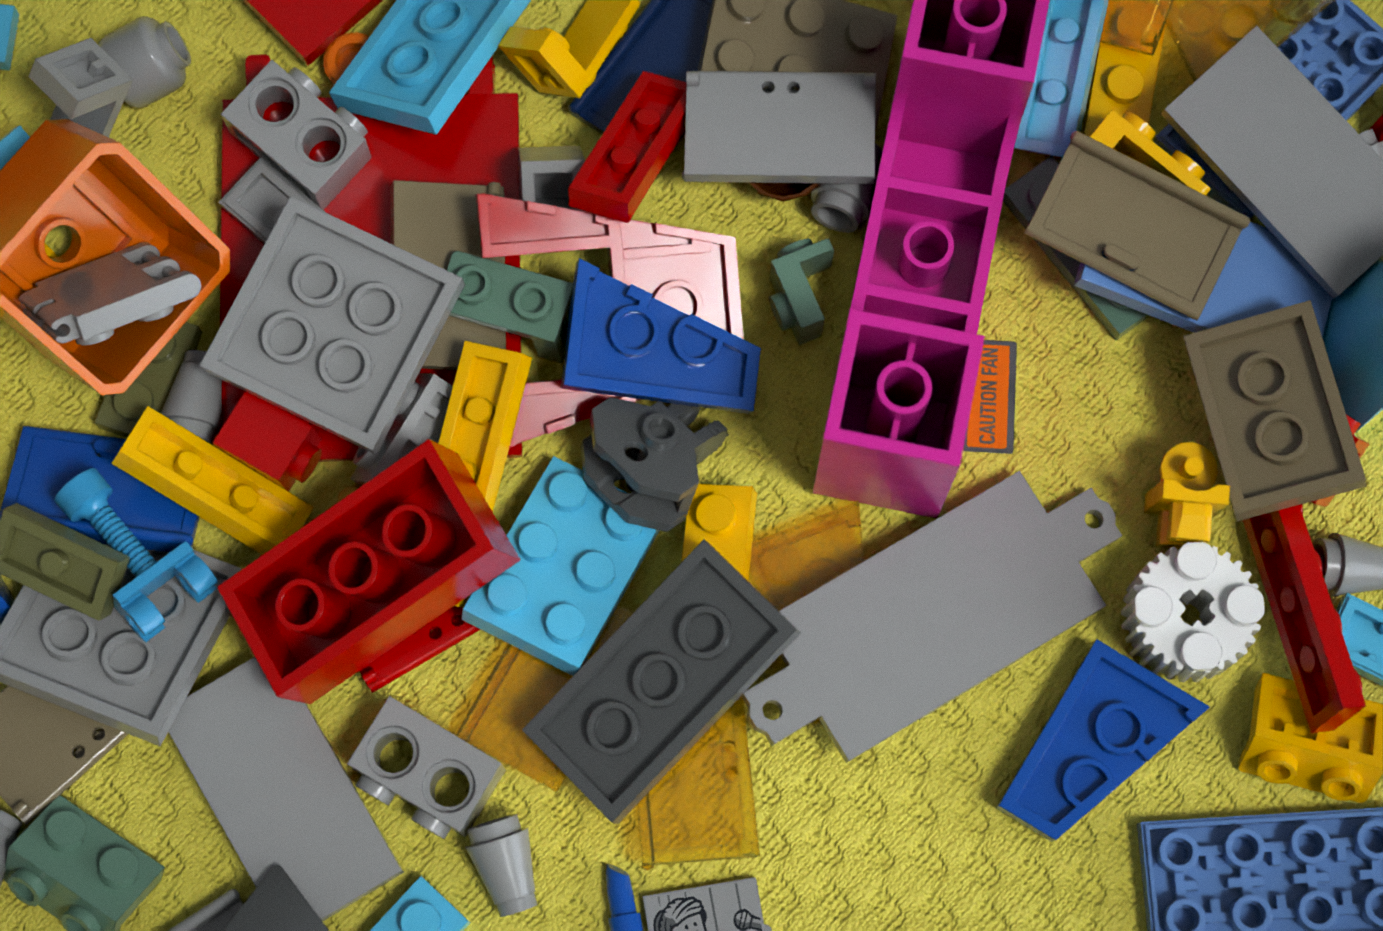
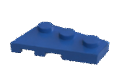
[561,258,761,414]
[996,639,1210,843]

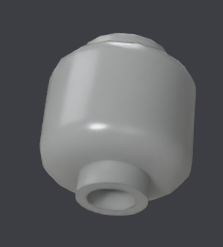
[98,16,191,108]

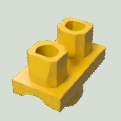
[1144,442,1230,549]

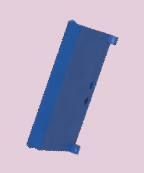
[0,426,199,552]

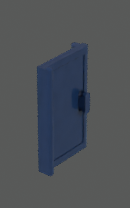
[568,0,712,145]

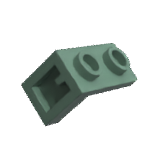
[447,251,573,364]

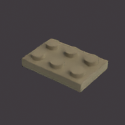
[697,0,898,129]
[1184,300,1366,521]

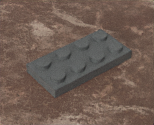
[522,539,801,824]

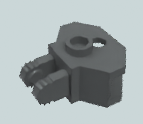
[580,397,729,532]

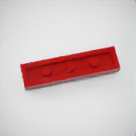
[1242,504,1366,733]

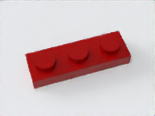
[568,71,687,223]

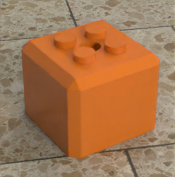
[0,119,230,396]

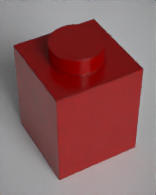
[212,391,322,492]

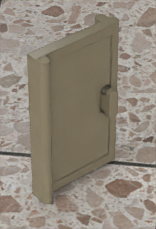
[1024,131,1250,321]
[391,180,506,370]
[0,686,128,825]

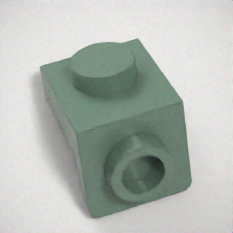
[769,239,834,345]

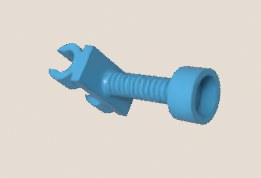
[54,468,218,642]

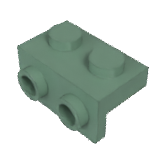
[3,795,165,931]

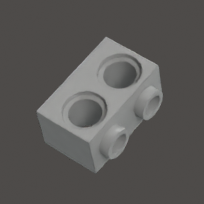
[221,60,372,210]
[347,696,506,839]

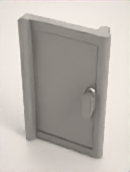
[682,71,877,184]

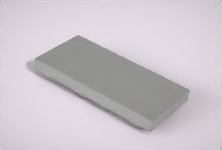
[1161,26,1383,299]
[169,657,404,922]

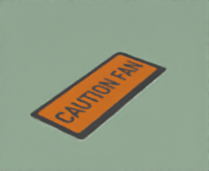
[963,340,1017,454]

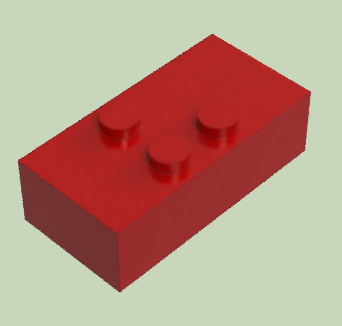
[217,439,521,704]

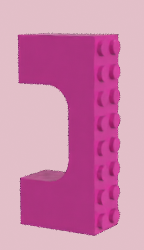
[813,0,1050,519]

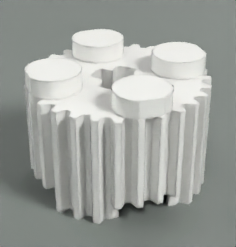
[1121,542,1265,682]

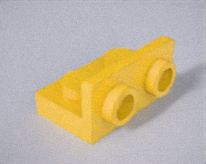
[1239,673,1383,803]

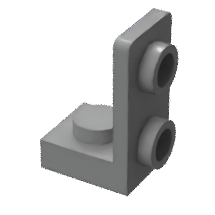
[28,38,133,137]

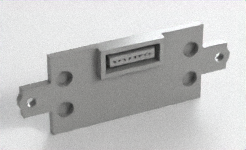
[741,471,1122,763]

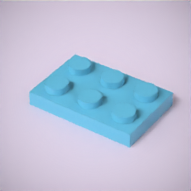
[329,0,531,135]
[462,456,660,676]

